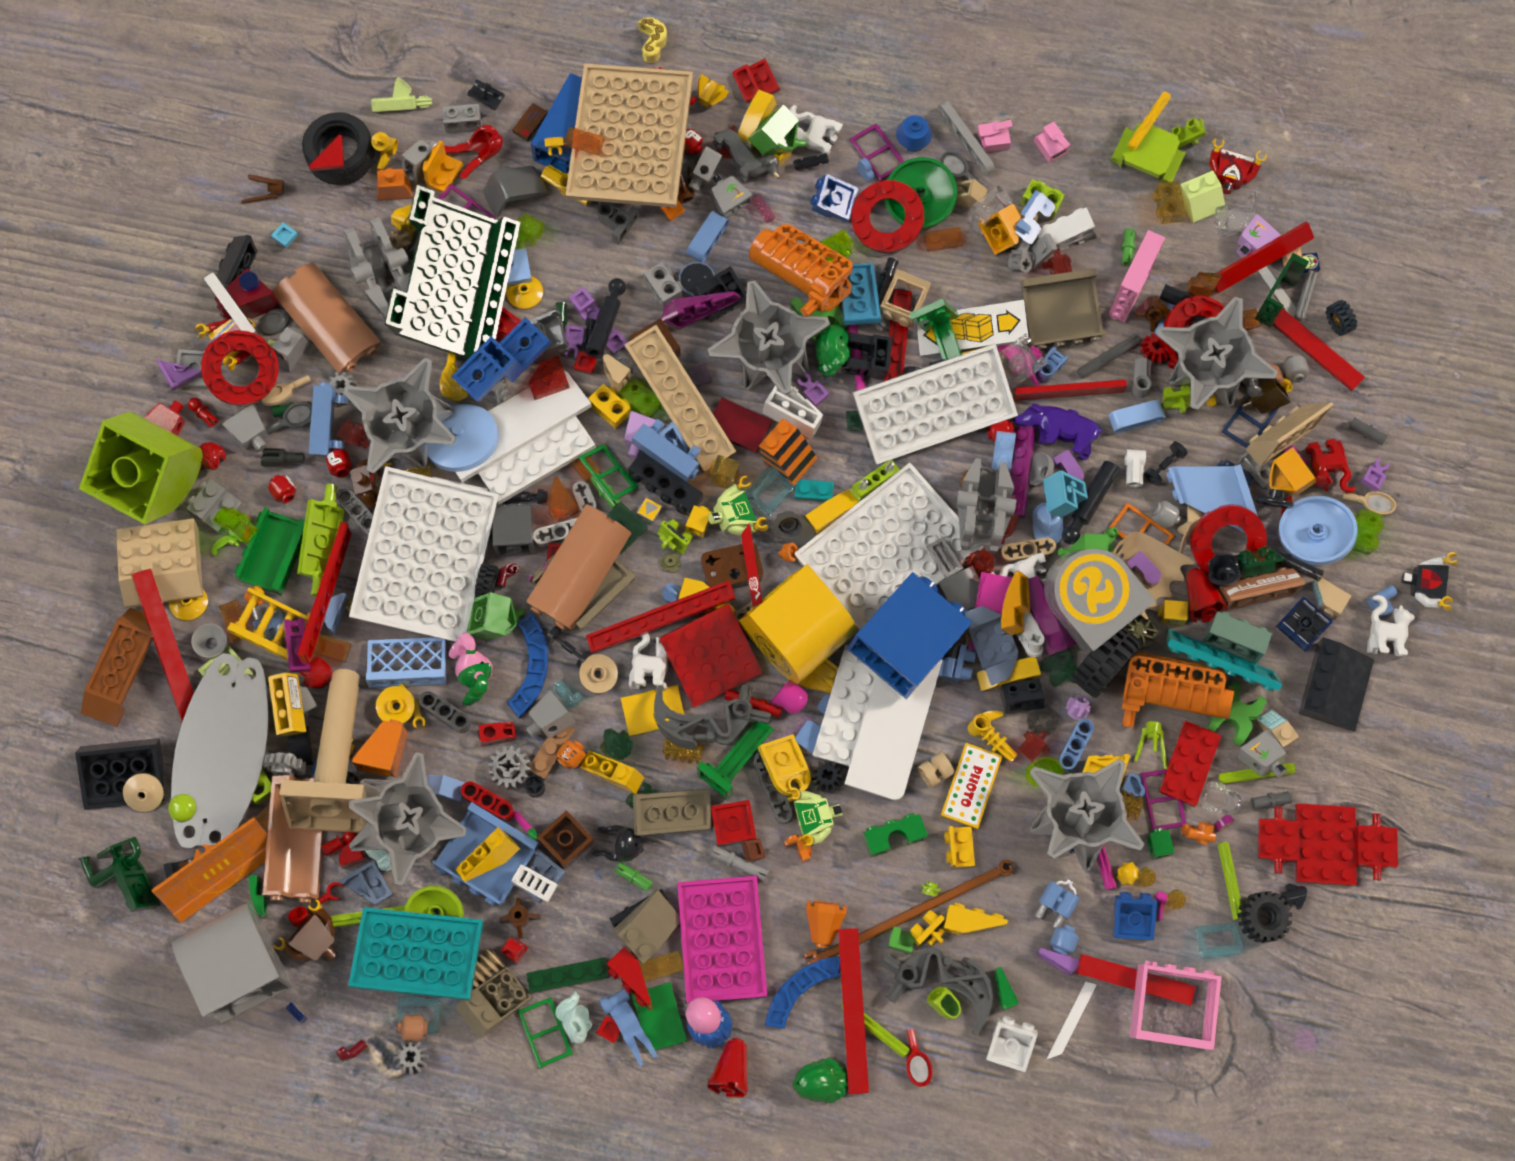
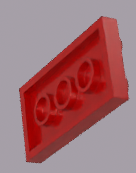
[1158,720,1221,808]

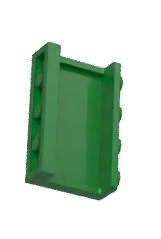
[235,507,305,596]

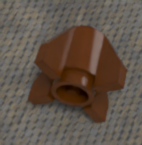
[1135,296,1170,332]
[499,898,540,939]

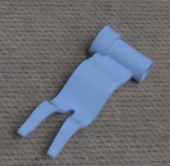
[598,989,658,1066]

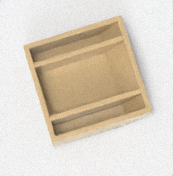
[116,518,203,608]

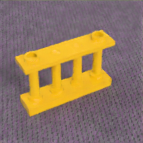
[227,587,310,661]

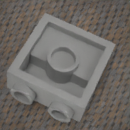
[187,479,244,534]

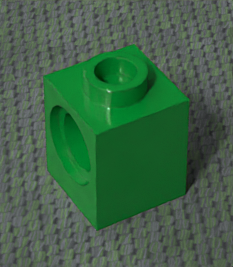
[1146,828,1175,860]

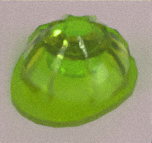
[1025,757,1064,787]

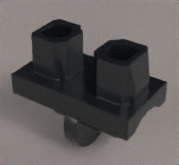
[467,79,505,110]

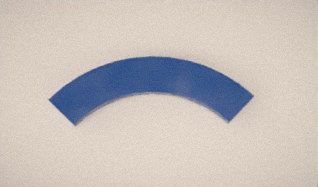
[507,612,549,719]
[764,956,841,1029]

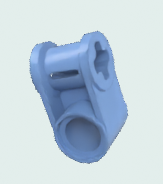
[1036,346,1069,383]

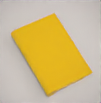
[621,685,684,736]

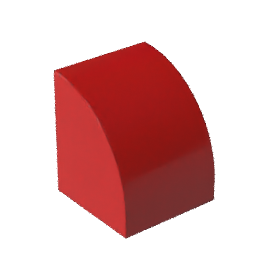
[339,842,366,869]

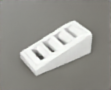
[511,864,558,902]

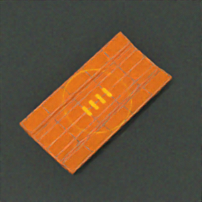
[151,817,267,923]

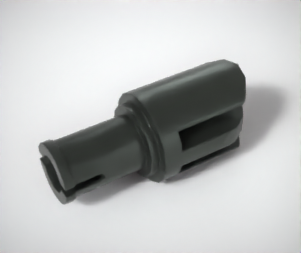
[261,448,305,467]

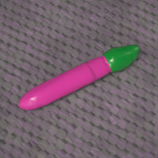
[513,811,538,840]

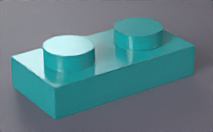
[794,479,834,502]

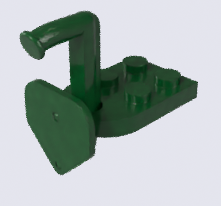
[79,837,161,912]

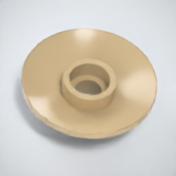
[579,654,618,693]
[123,773,164,812]

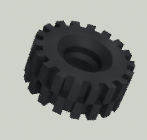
[1237,891,1292,943]

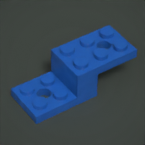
[451,317,552,402]

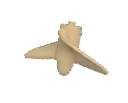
[1177,505,1203,553]

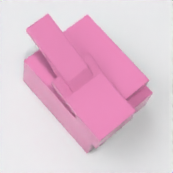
[977,120,1013,153]
[1034,122,1071,163]

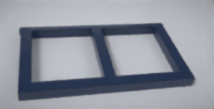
[1222,395,1279,448]

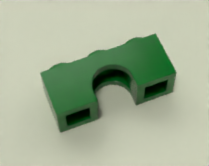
[863,813,928,858]

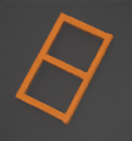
[1109,502,1175,556]

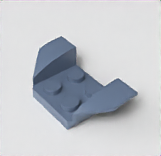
[964,606,1018,686]

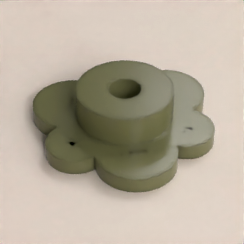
[659,552,681,573]

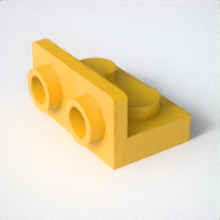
[944,826,975,869]

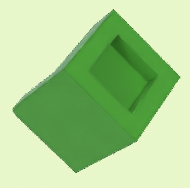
[887,926,915,955]

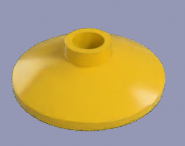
[506,276,543,309]
[169,590,208,621]
[376,686,415,724]

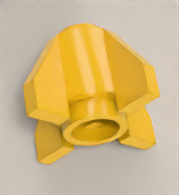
[697,74,729,108]
[391,205,416,242]

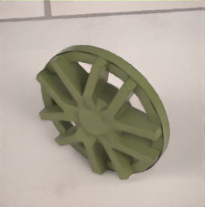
[1124,614,1157,649]

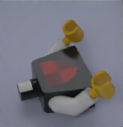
[1401,552,1459,611]

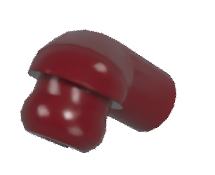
[496,563,519,588]
[336,1040,367,1061]

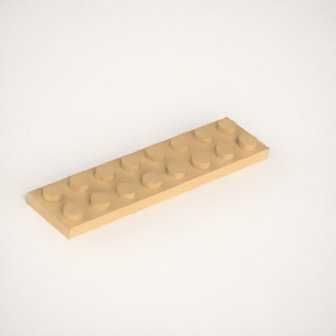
[625,325,736,472]

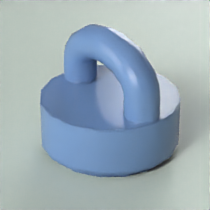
[662,584,681,603]

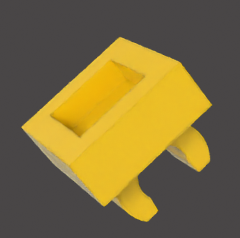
[544,137,564,155]

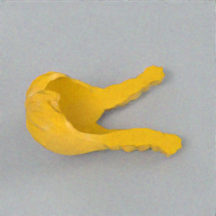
[439,352,469,402]

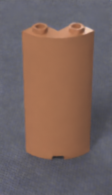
[273,262,381,373]
[526,504,631,631]
[263,775,324,904]

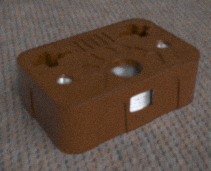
[701,543,763,589]

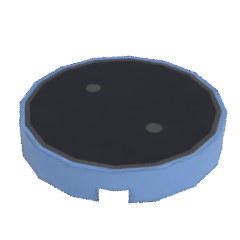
[679,262,715,297]

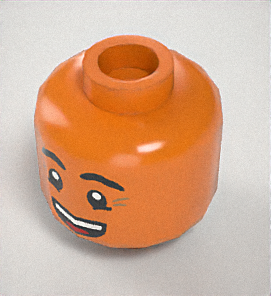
[557,739,586,769]

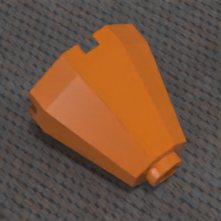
[806,900,847,948]

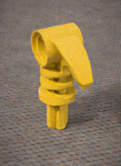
[371,132,398,170]
[967,710,1018,762]

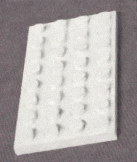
[852,344,1018,464]

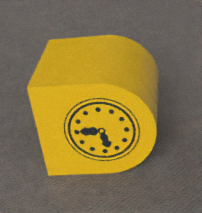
[738,564,857,684]

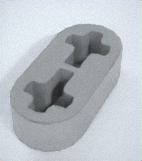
[572,481,597,512]

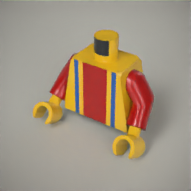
[195,318,256,371]

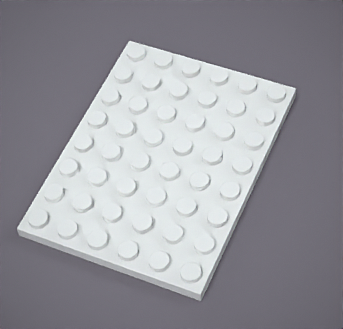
[794,463,984,631]
[349,466,499,642]

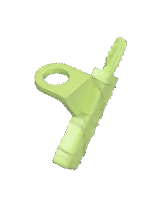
[371,77,432,112]

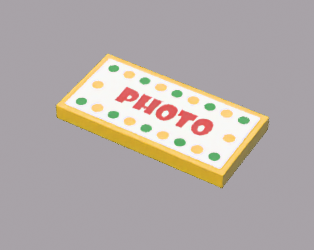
[940,743,1003,829]

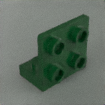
[1234,546,1283,578]

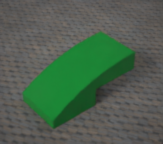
[249,875,268,918]

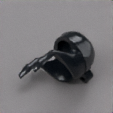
[592,825,644,862]

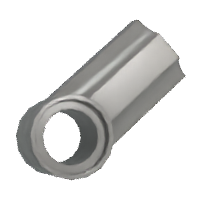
[1131,358,1151,398]

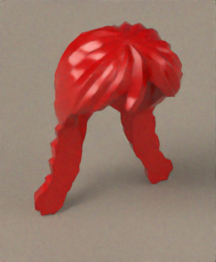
[444,125,503,179]

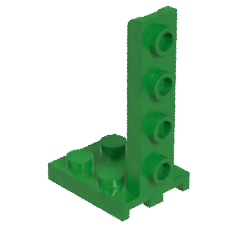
[909,298,962,360]
[697,722,774,801]

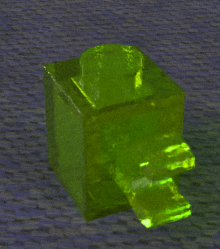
[516,213,545,249]

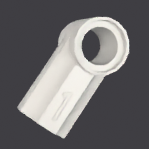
[1124,449,1146,488]

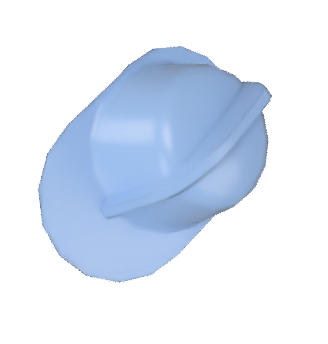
[1032,502,1063,546]

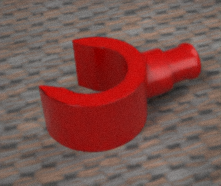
[318,882,345,904]

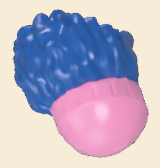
[686,997,732,1049]

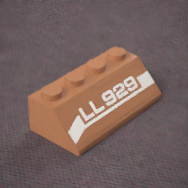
[1217,568,1305,612]

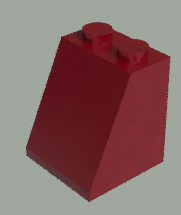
[214,269,280,320]

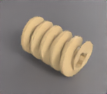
[472,949,505,991]

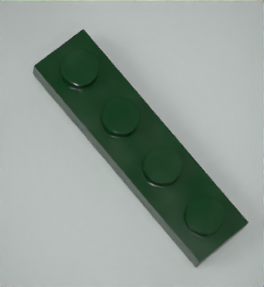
[526,957,609,994]

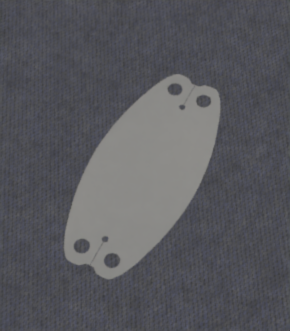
[171,653,268,850]

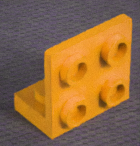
[422,141,463,193]

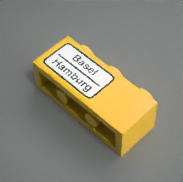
[268,673,306,736]

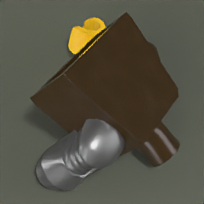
[1241,377,1293,414]

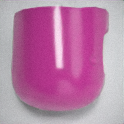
[771,680,808,714]

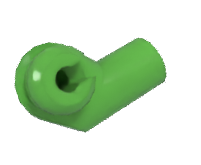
[1104,527,1118,553]

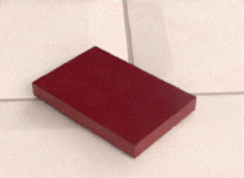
[713,397,772,454]

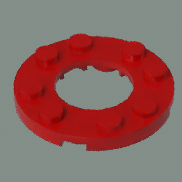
[851,180,925,253]
[1164,296,1225,364]
[201,330,279,406]
[1190,504,1267,575]

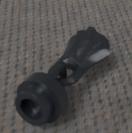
[505,489,548,504]

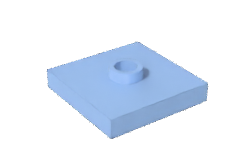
[507,248,532,286]

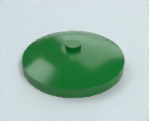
[885,157,958,230]

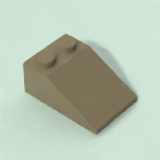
[612,890,680,963]

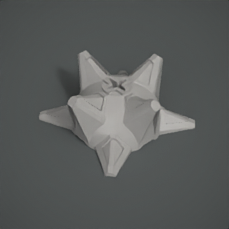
[708,280,830,395]
[1156,296,1278,410]
[343,358,456,474]
[349,752,466,886]
[1030,759,1145,871]

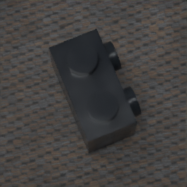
[1000,678,1045,714]

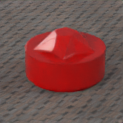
[288,906,310,927]

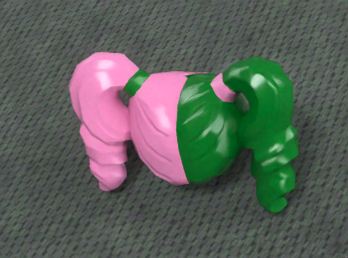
[449,633,493,706]

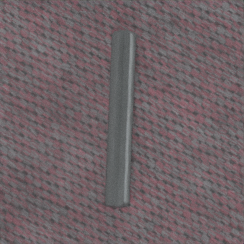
[1077,334,1141,378]

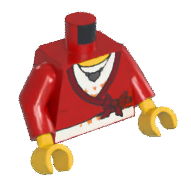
[1209,138,1267,194]

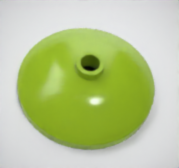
[404,885,464,918]

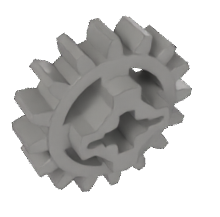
[488,746,532,789]
[262,752,307,778]

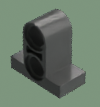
[597,202,639,245]

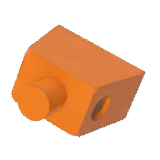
[376,168,412,201]

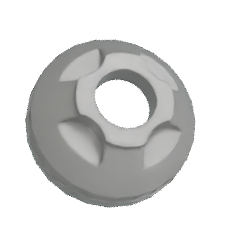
[1029,452,1055,487]
[191,623,228,659]

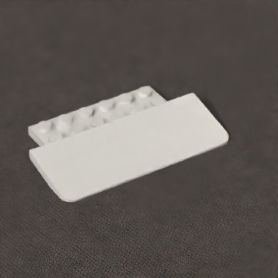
[455,370,596,505]
[813,645,942,800]

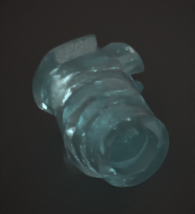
[553,679,583,708]

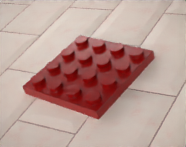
[659,603,763,708]

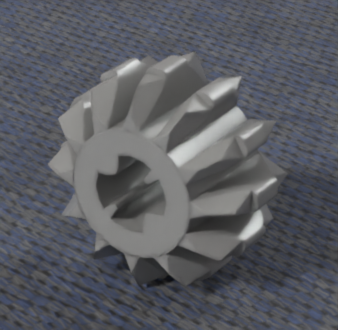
[327,371,358,404]
[394,1042,429,1076]

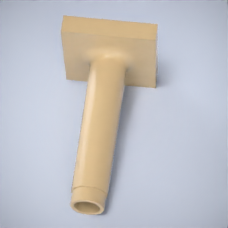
[279,669,368,833]

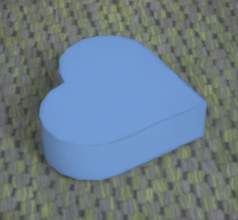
[856,158,874,182]
[1120,773,1145,799]

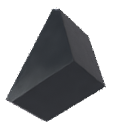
[287,726,313,765]

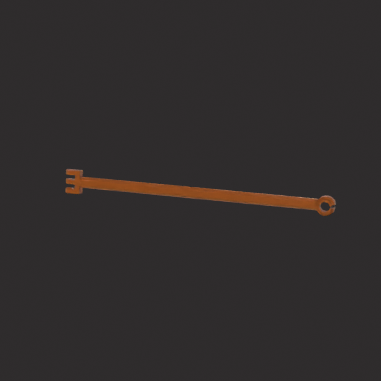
[802,860,1014,965]

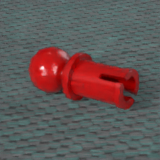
[188,397,219,428]
[320,832,358,857]

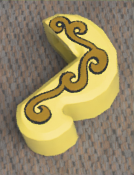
[638,17,667,63]

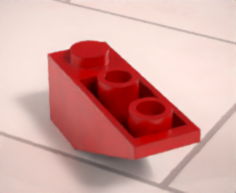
[607,947,653,1010]

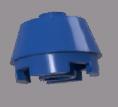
[896,115,932,152]

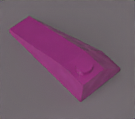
[661,291,742,330]
[1029,576,1077,655]

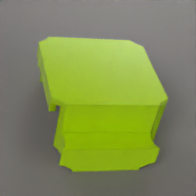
[1110,122,1186,187]

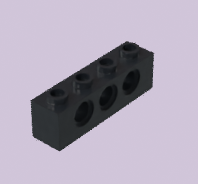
[628,451,703,516]

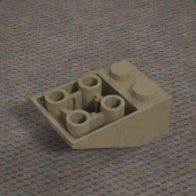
[455,967,532,1039]

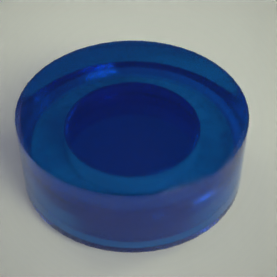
[239,271,259,291]

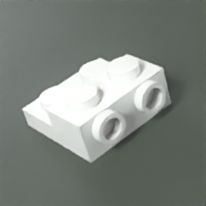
[986,1016,1038,1072]

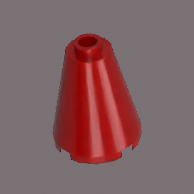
[1186,568,1228,623]
[707,1038,748,1098]

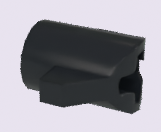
[1281,884,1307,910]

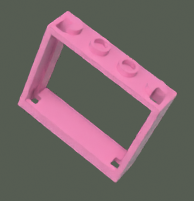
[1108,230,1165,323]
[1129,961,1222,1050]

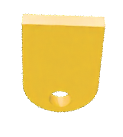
[758,734,811,796]

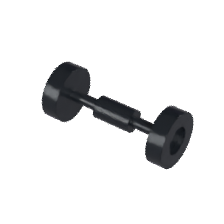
[1144,441,1188,486]
[544,626,593,668]

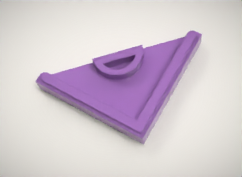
[156,359,202,391]

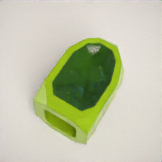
[927,986,961,1020]

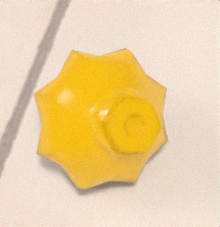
[1117,862,1139,885]

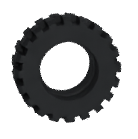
[1071,627,1142,698]

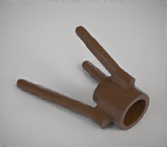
[678,166,695,203]
[241,174,284,203]

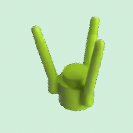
[1134,721,1167,770]

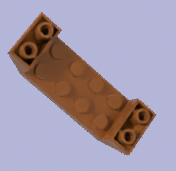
[81,608,153,728]

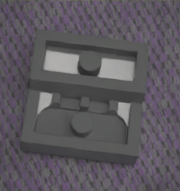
[938,566,980,611]

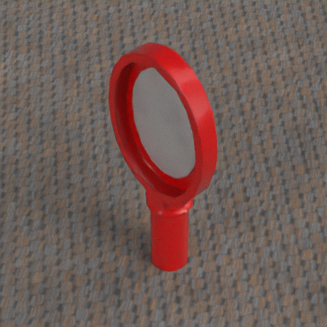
[906,1029,933,1087]

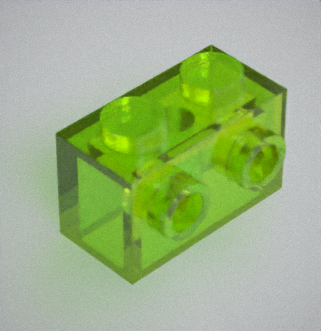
[812,229,854,261]
[619,377,662,418]
[212,506,258,544]
[1352,509,1384,555]

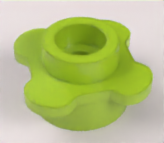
[921,881,941,896]

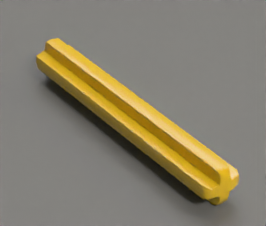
[1128,91,1171,150]

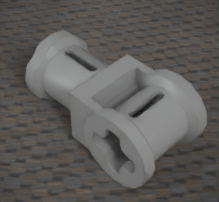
[1008,236,1032,272]

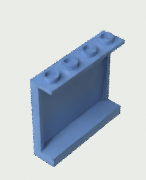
[432,802,540,907]

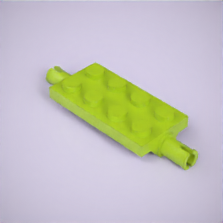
[297,484,344,597]

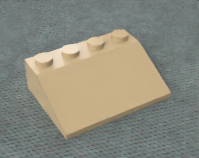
[1246,402,1334,466]

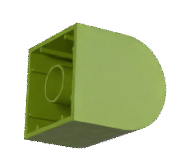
[79,412,203,525]

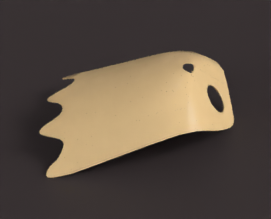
[1112,532,1195,620]

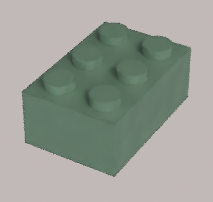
[1202,611,1272,663]

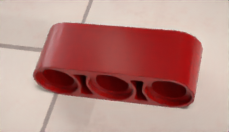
[461,781,514,822]

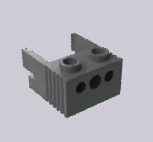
[523,309,569,364]

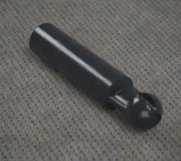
[585,278,626,359]
[1062,461,1120,545]

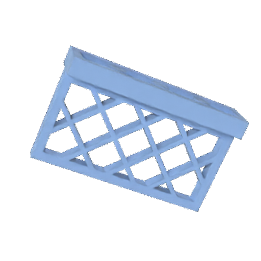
[366,637,447,688]

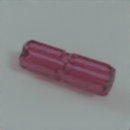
[752,194,775,223]

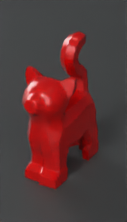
[1305,438,1356,493]

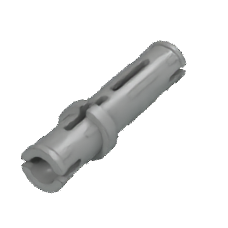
[710,845,769,882]

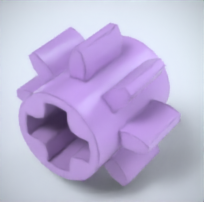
[1066,695,1091,720]

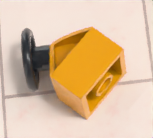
[1256,447,1316,509]

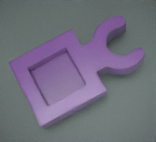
[564,325,585,359]
[797,373,829,407]
[1360,458,1389,492]

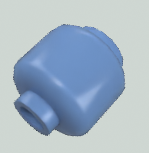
[1050,924,1079,955]

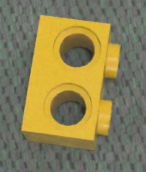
[588,383,631,430]

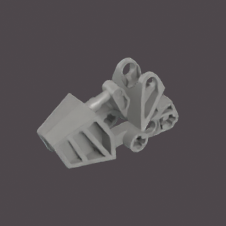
[343,217,410,320]
[956,458,1016,555]

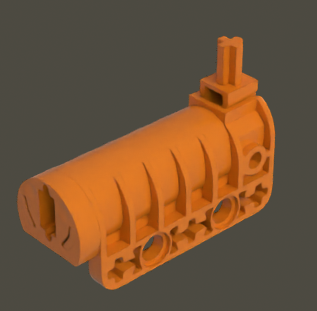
[749,224,853,317]
[1122,652,1235,727]

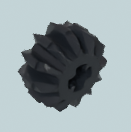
[810,760,844,794]

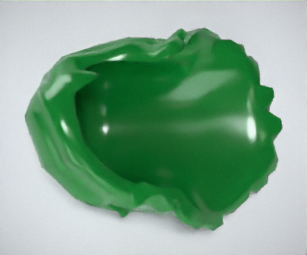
[815,324,850,378]
[792,1058,848,1103]

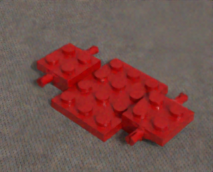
[1258,803,1398,886]

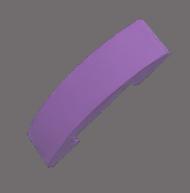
[569,287,628,355]

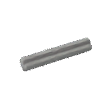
[1294,270,1317,321]

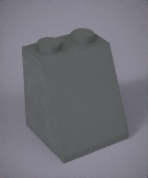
[493,503,535,557]

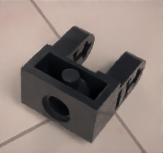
[692,266,747,323]
[841,333,892,380]

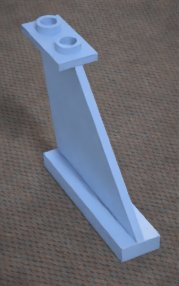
[1166,464,1258,533]

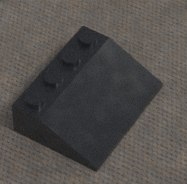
[1298,637,1374,732]
[75,738,164,810]

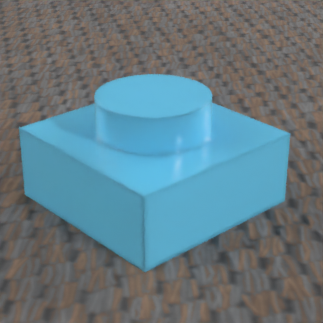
[271,222,298,249]

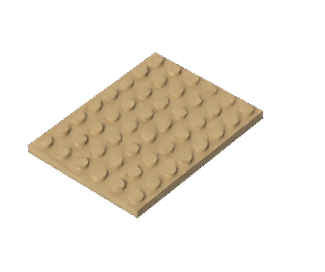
[565,63,693,208]

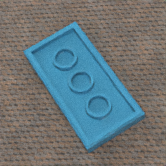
[841,263,881,325]

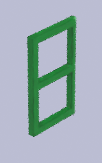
[578,444,638,502]
[517,997,573,1069]

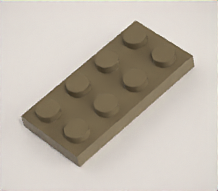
[633,789,711,835]

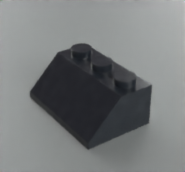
[215,235,258,288]

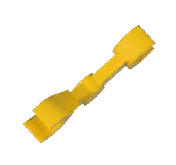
[398,684,426,730]

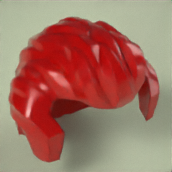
[199,442,226,470]
[298,656,333,689]

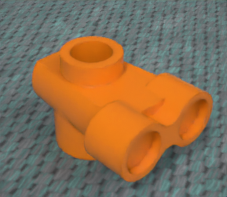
[1181,821,1216,845]

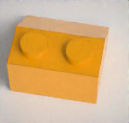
[978,204,1021,255]

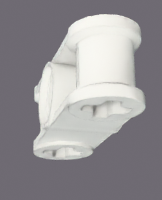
[1016,612,1044,657]

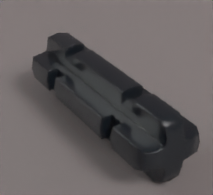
[793,153,829,170]
[581,318,596,352]

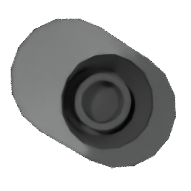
[772,511,815,547]

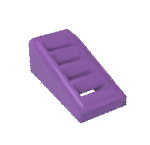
[1036,948,1079,976]

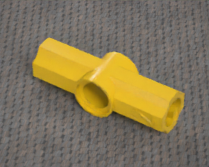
[541,164,592,206]

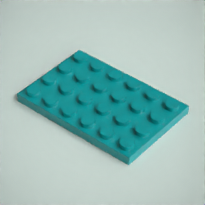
[1165,628,1282,692]
[348,907,484,1001]

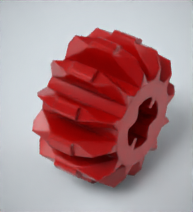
[1140,333,1169,365]

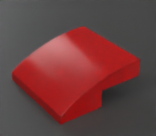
[732,58,781,103]

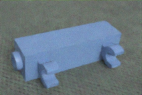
[309,382,348,455]
[632,419,701,482]

